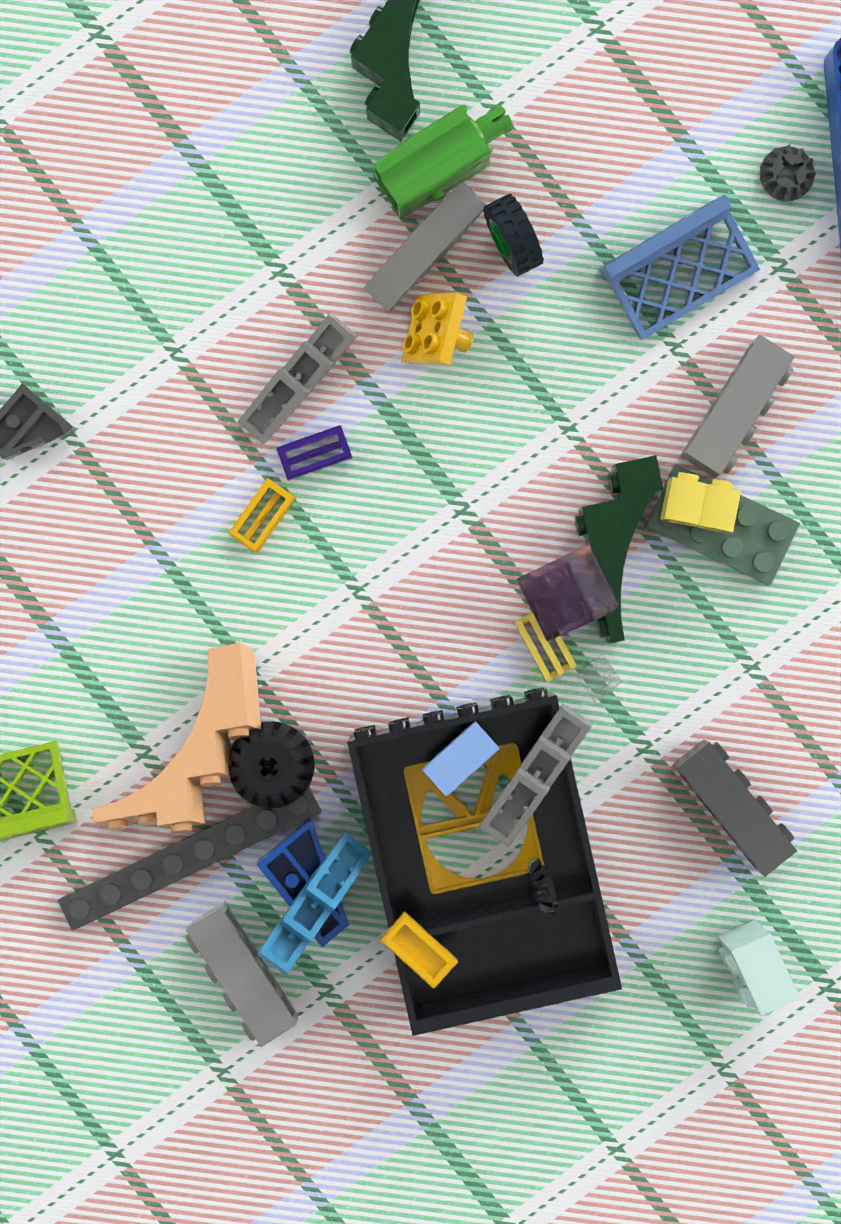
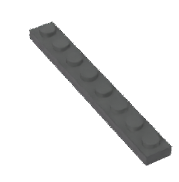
[57,785,322,931]

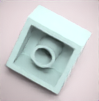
[717,919,800,1016]

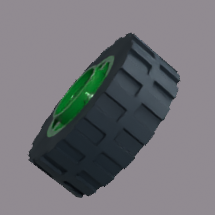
[483,193,544,277]

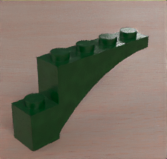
[349,0,420,142]
[574,455,664,643]

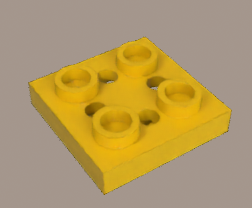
[401,292,473,365]

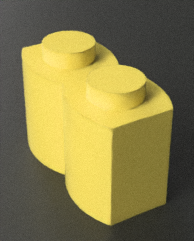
[660,472,741,534]

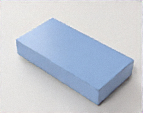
[422,721,500,797]

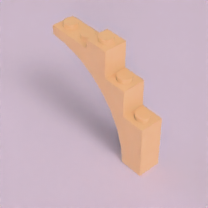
[93,643,261,834]

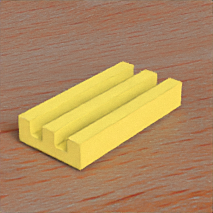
[514,606,577,682]

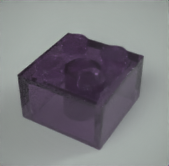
[517,544,620,641]

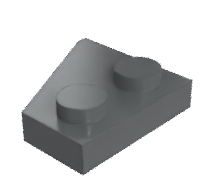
[0,384,76,460]

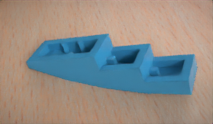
[256,832,372,975]

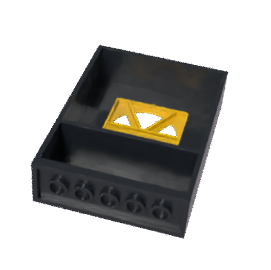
[347,687,622,1036]

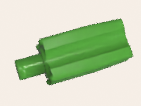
[373,105,513,218]

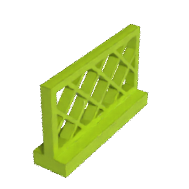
[0,741,77,841]

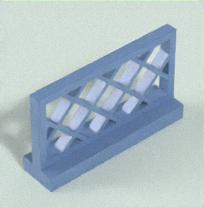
[598,195,760,340]

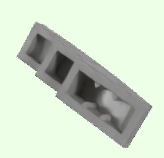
[364,182,487,312]
[237,314,358,444]
[479,703,593,848]

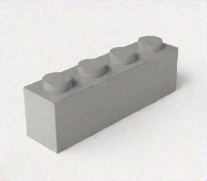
[680,335,795,478]
[186,901,299,1047]

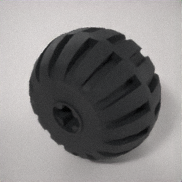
[228,721,315,809]

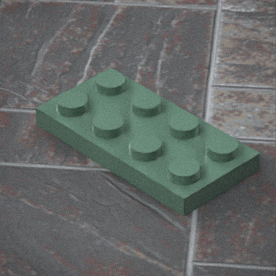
[645,464,800,585]

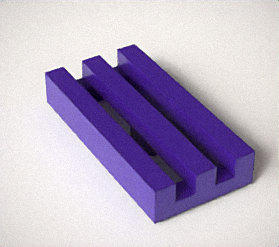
[276,425,353,481]

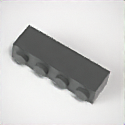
[672,739,797,877]

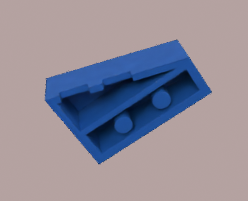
[255,819,349,947]

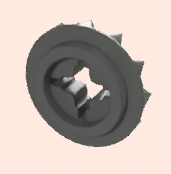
[760,144,816,201]

